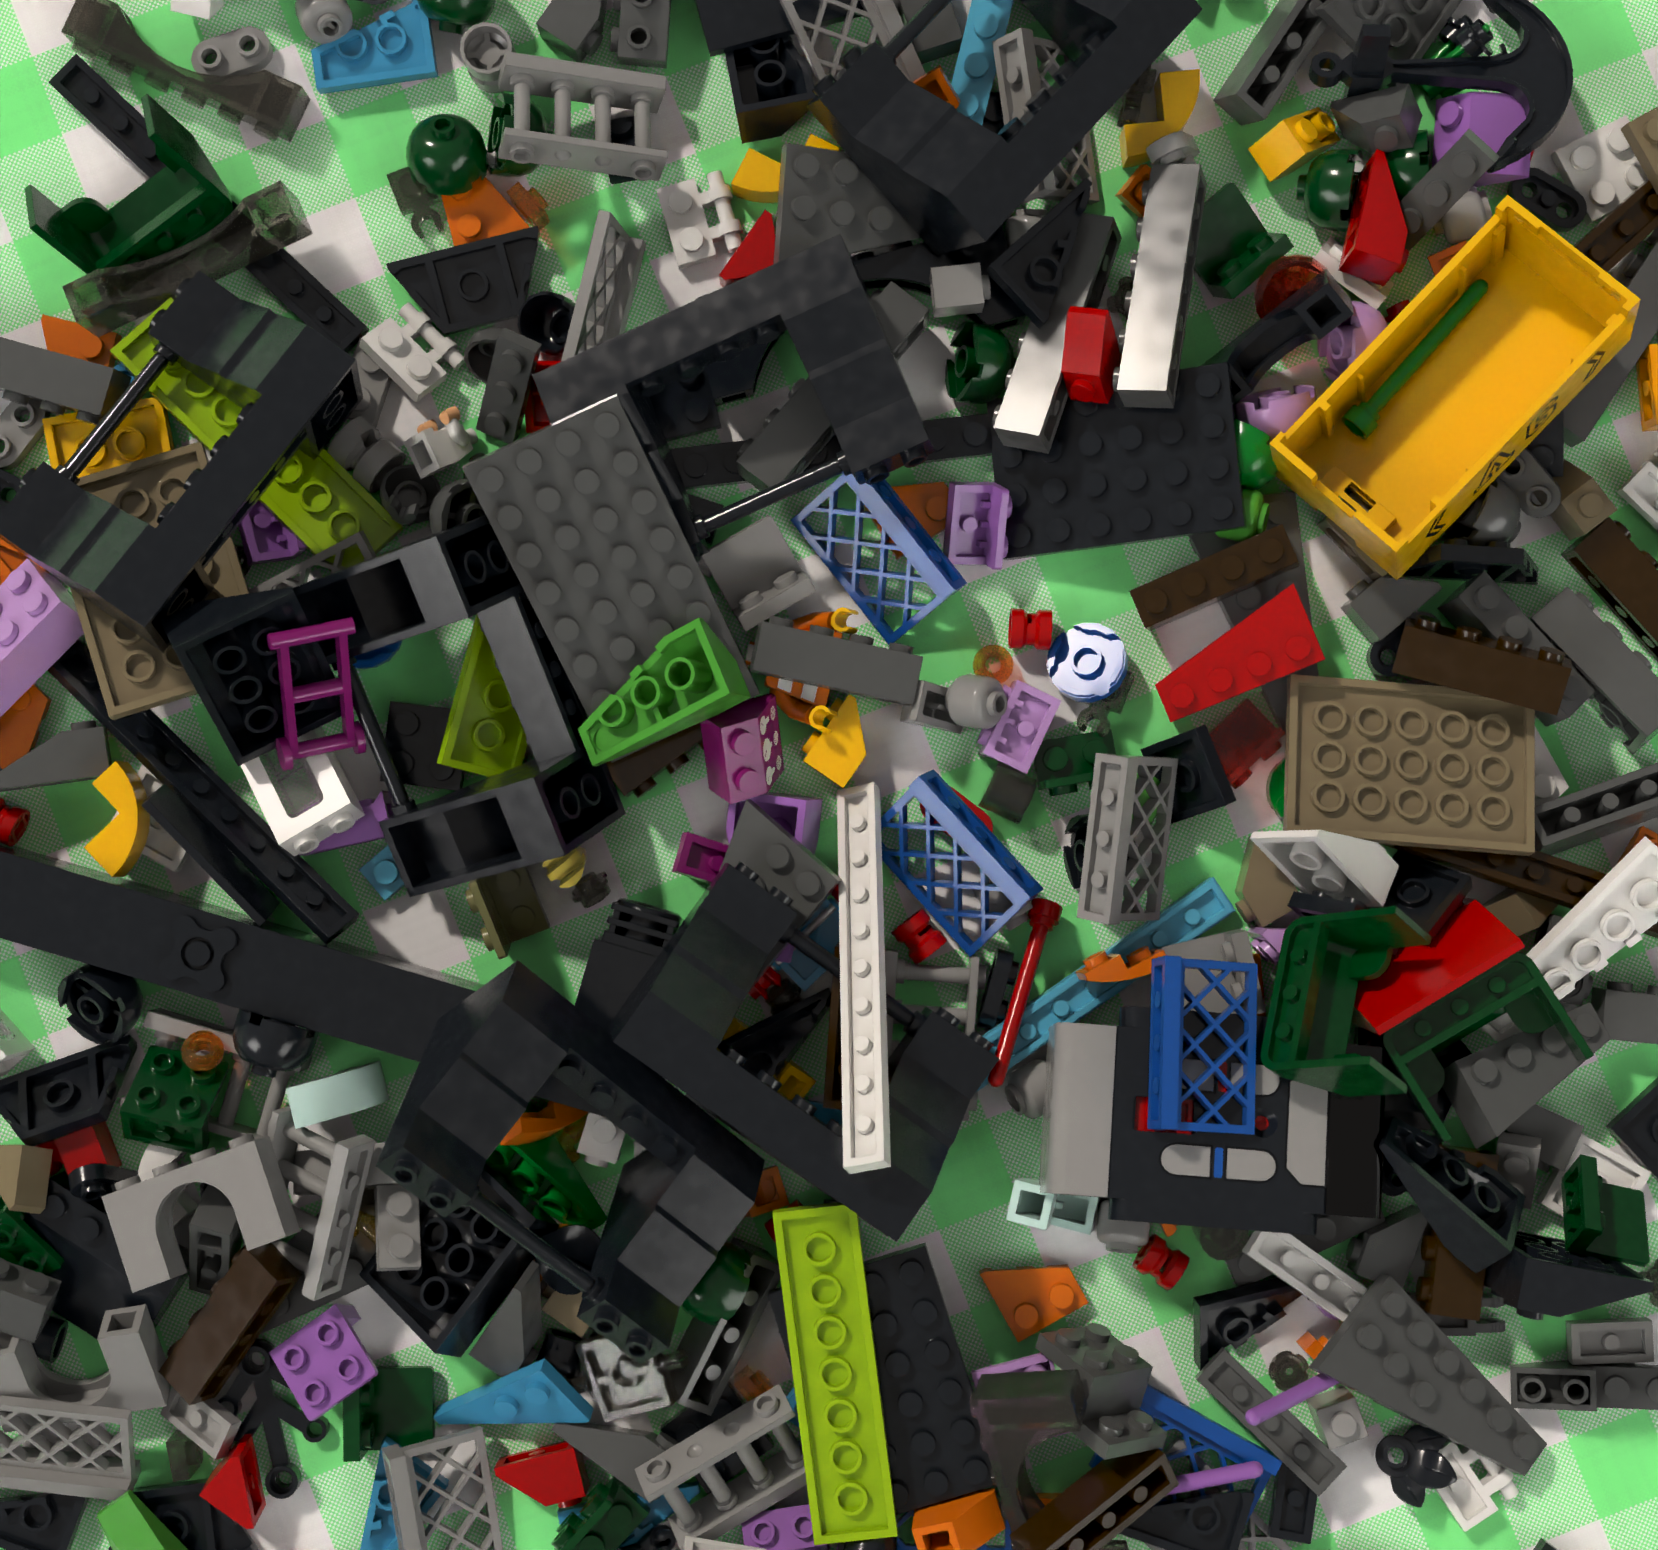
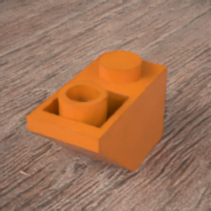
[911,1487,1006,1550]

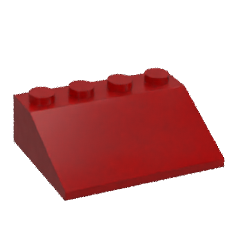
[1351,898,1525,1035]

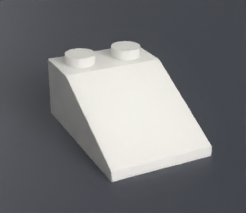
[1250,830,1399,907]

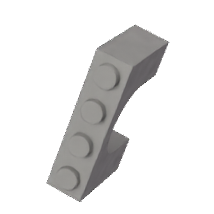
[102,1133,301,1293]
[0,1304,171,1433]

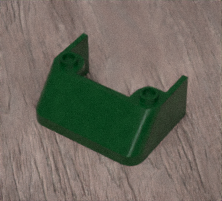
[24,94,233,294]
[1261,906,1432,1096]
[1382,953,1594,1142]

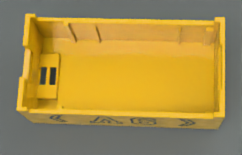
[1269,195,1641,580]

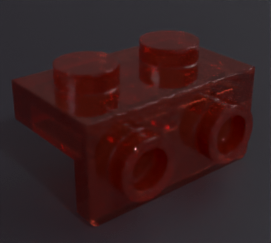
[1209,698,1285,789]

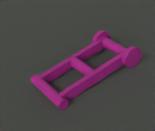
[267,617,366,771]

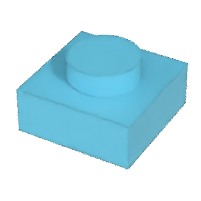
[359,845,405,901]

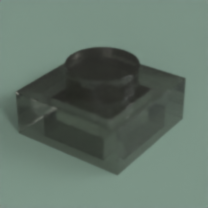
[166,1429,203,1482]

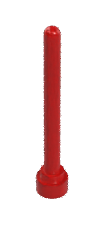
[988,898,1063,1087]

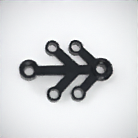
[218,1338,330,1499]

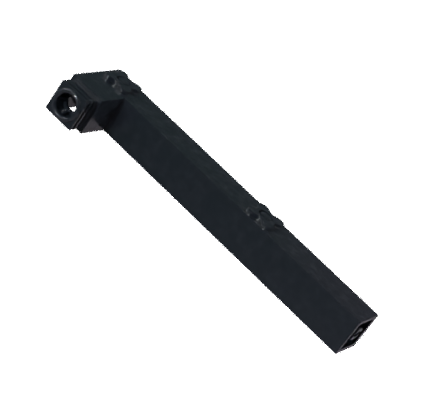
[0,842,684,1117]

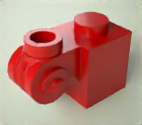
[35,1121,122,1177]

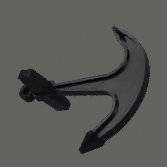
[1308,0,1573,174]

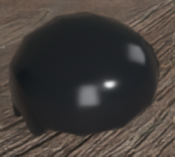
[517,291,575,356]

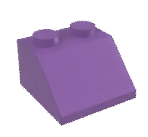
[1432,92,1531,187]

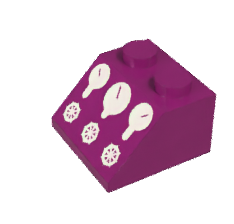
[700,693,784,804]

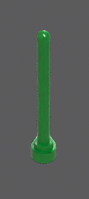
[1341,279,1488,439]

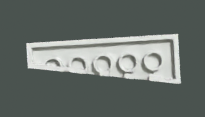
[1481,836,1658,1042]

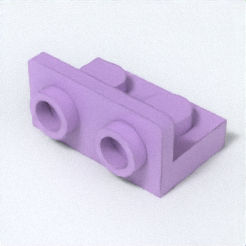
[977,680,1061,774]

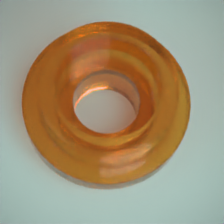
[973,645,1013,684]
[181,1030,224,1071]

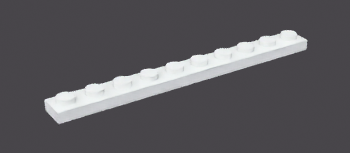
[837,782,891,1174]

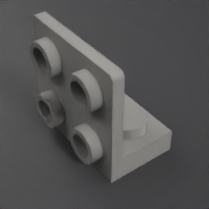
[701,515,816,632]
[1160,929,1266,1014]

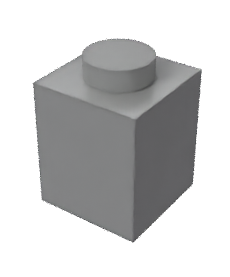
[929,263,991,318]
[1306,1386,1369,1450]

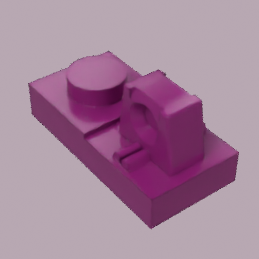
[672,832,729,884]

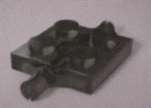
[567,1335,689,1422]

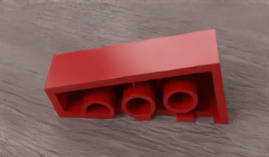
[1155,583,1325,722]

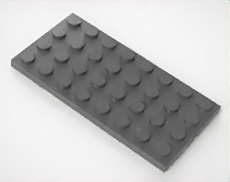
[462,393,760,763]

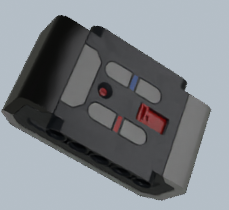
[1039,1006,1387,1236]

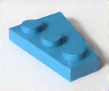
[311,0,438,94]

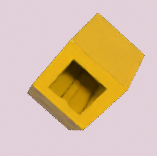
[1248,107,1341,182]
[802,694,866,789]

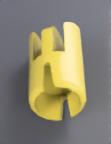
[542,846,587,888]

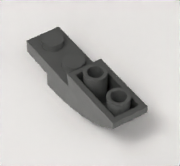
[1510,1360,1658,1411]

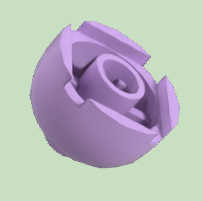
[1317,301,1388,382]
[1234,385,1317,446]

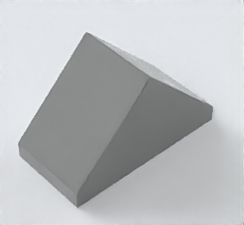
[900,680,963,734]

